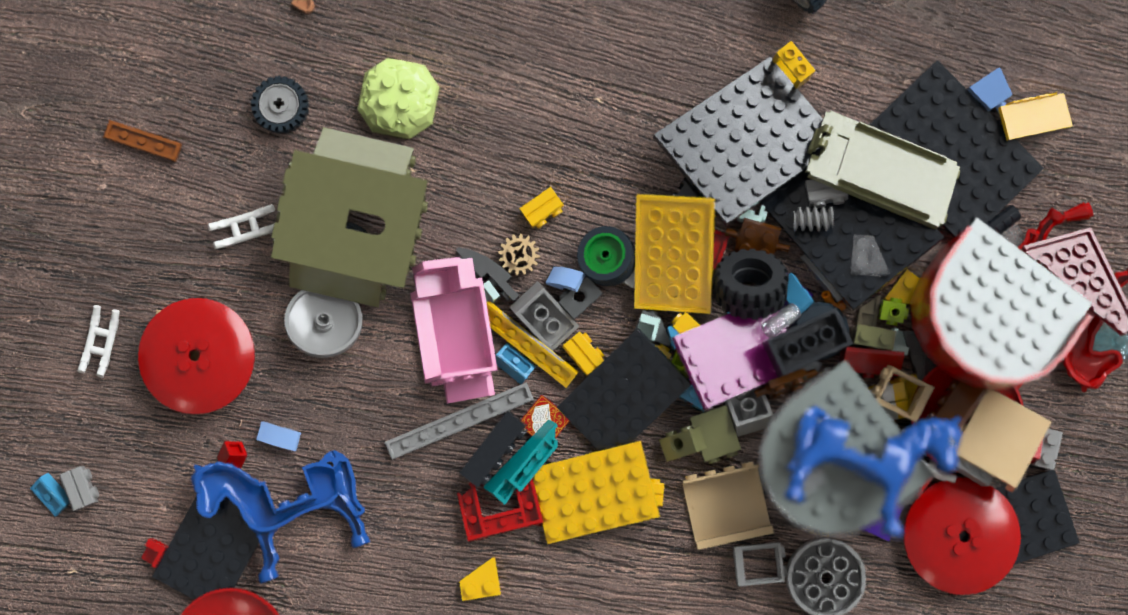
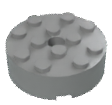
[785,538,866,615]

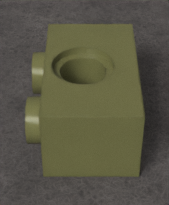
[659,425,707,462]

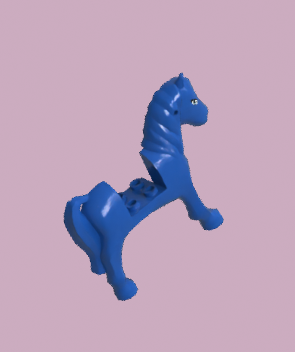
[784,406,962,539]
[190,450,370,584]

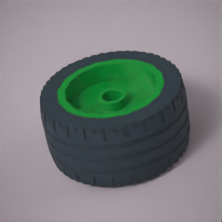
[577,226,635,286]

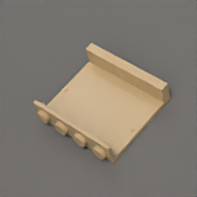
[957,389,1051,492]
[682,462,774,550]

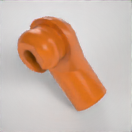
[821,291,846,311]

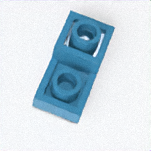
[786,273,814,315]

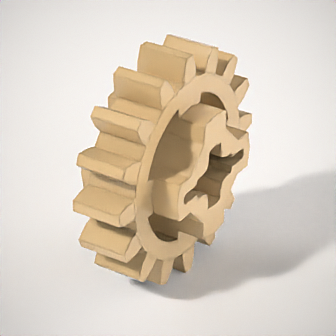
[498,234,540,276]

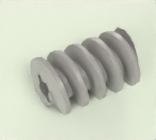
[794,207,833,231]

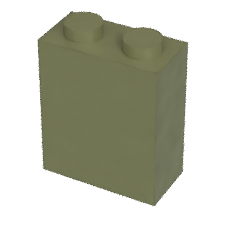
[849,324,896,351]
[689,405,741,464]

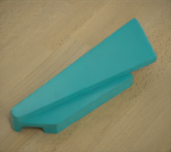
[484,420,558,505]

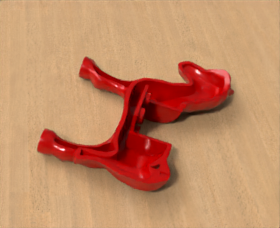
[1017,207,1128,393]

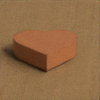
[291,0,315,14]

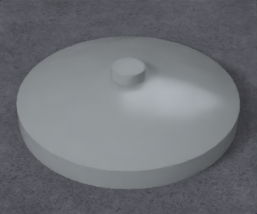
[285,290,362,358]

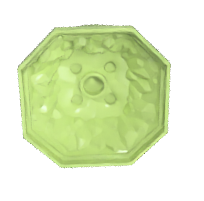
[357,58,439,139]

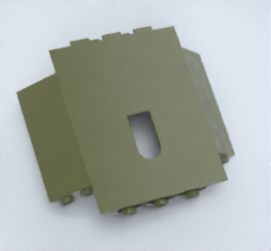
[271,127,428,308]

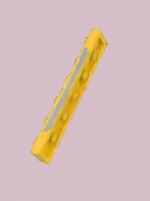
[486,301,579,388]

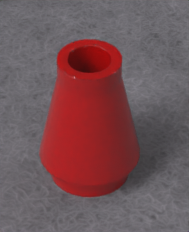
[1063,202,1094,223]

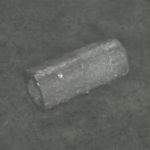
[761,303,801,338]

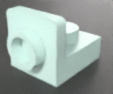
[737,205,767,223]

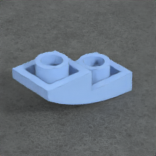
[545,267,585,292]
[256,421,301,451]

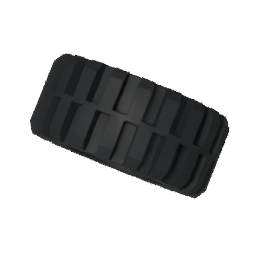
[713,249,789,320]

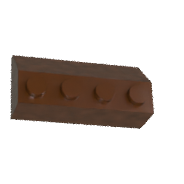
[926,379,987,429]

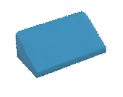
[666,326,680,352]
[495,343,536,384]
[30,473,70,517]

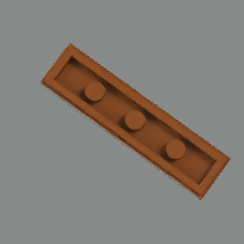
[103,120,182,162]

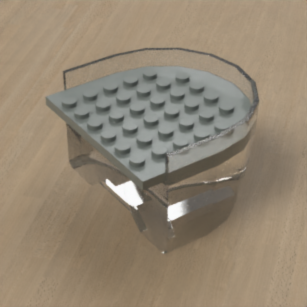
[759,360,935,537]

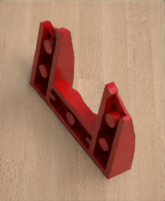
[457,478,544,542]

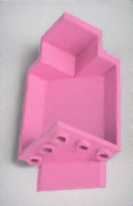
[410,257,497,404]

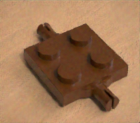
[725,218,790,254]
[754,368,818,400]

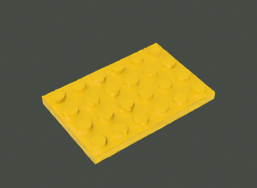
[634,194,715,314]
[533,441,660,544]

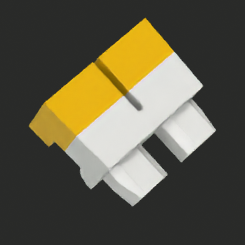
[869,379,908,420]

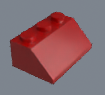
[839,347,905,380]

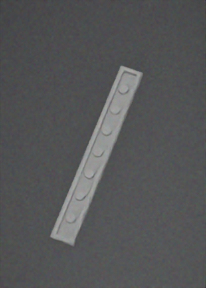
[385,382,534,460]

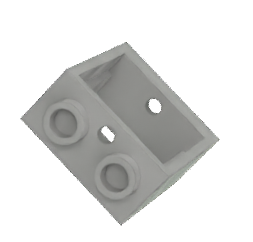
[732,542,787,587]

